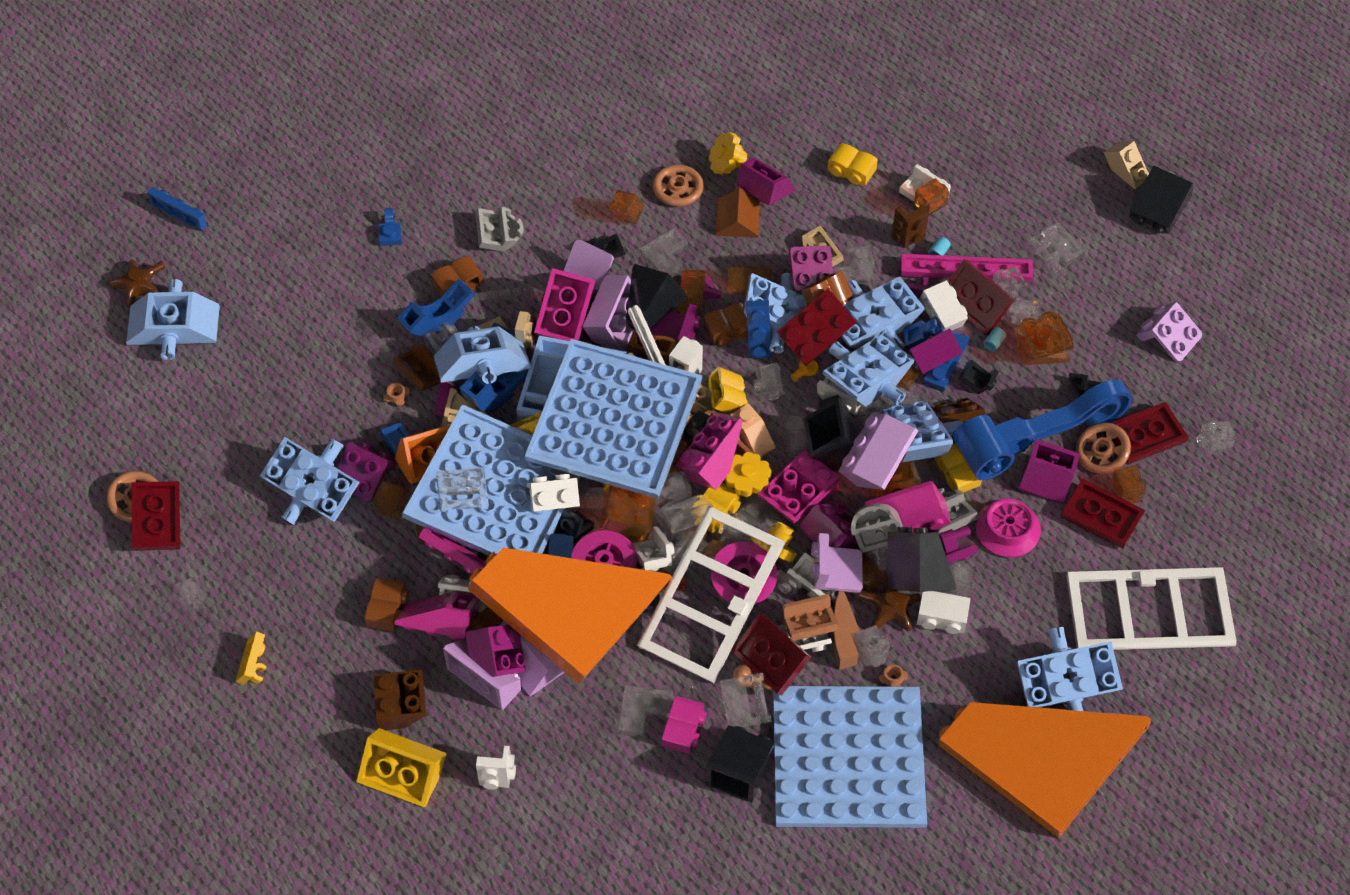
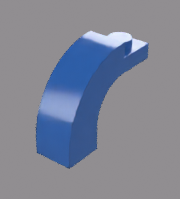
[397,278,476,336]
[460,370,528,412]

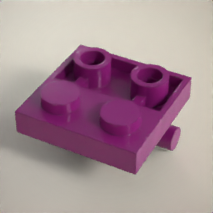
[939,526,978,564]

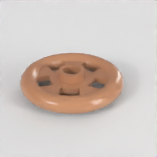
[653,164,704,207]
[1076,423,1131,474]
[106,471,158,523]

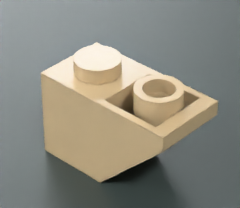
[1103,141,1149,189]

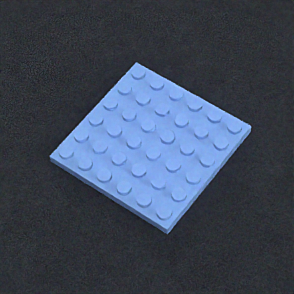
[524,339,702,499]
[402,405,581,556]
[773,686,927,828]

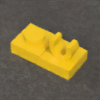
[235,631,266,685]

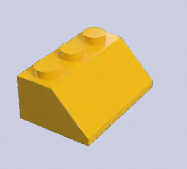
[356,728,447,807]

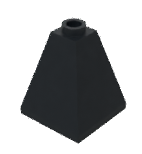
[626,264,688,330]

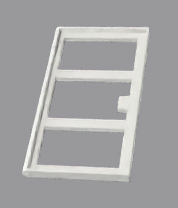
[637,506,785,684]
[1066,567,1236,650]

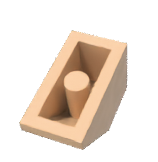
[730,403,775,458]

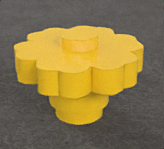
[709,132,747,175]
[724,452,771,497]
[751,521,797,562]

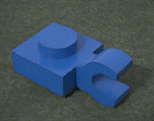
[379,208,402,246]
[904,319,944,350]

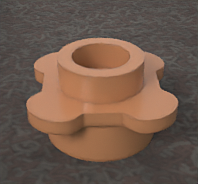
[383,383,410,406]
[879,664,908,687]

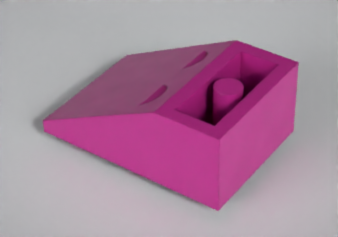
[675,412,743,490]
[758,449,840,524]
[395,591,480,640]

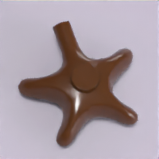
[108,259,166,308]
[858,577,921,631]

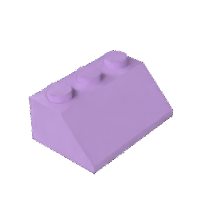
[583,275,634,351]
[839,413,918,490]
[500,621,564,697]
[443,639,521,710]

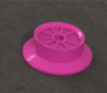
[975,498,1041,558]
[572,530,637,568]
[711,541,777,605]

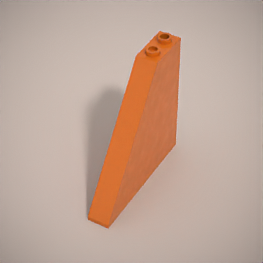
[468,548,672,684]
[939,702,1151,838]

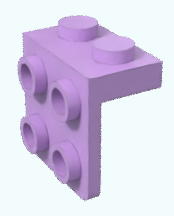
[563,240,614,298]
[1136,302,1202,362]
[811,533,863,593]

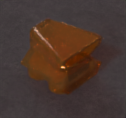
[1014,311,1074,365]

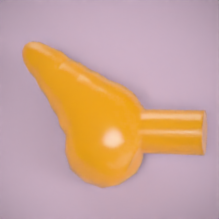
[791,360,819,382]

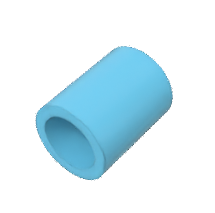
[928,236,951,256]
[983,327,1006,352]

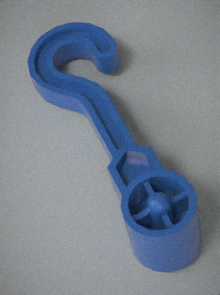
[953,380,1133,480]

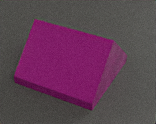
[910,328,962,374]

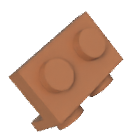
[783,594,838,641]

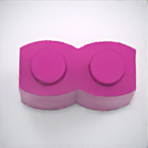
[661,696,707,754]

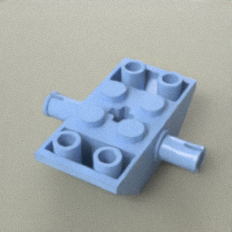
[744,273,807,354]
[841,276,924,349]
[126,279,220,360]
[434,326,531,384]
[823,334,915,407]
[883,401,963,462]
[260,437,360,525]
[1016,627,1123,711]

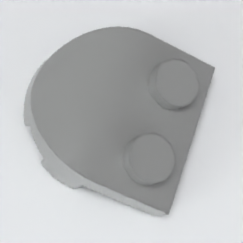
[475,206,524,251]
[931,488,978,534]
[851,504,903,553]

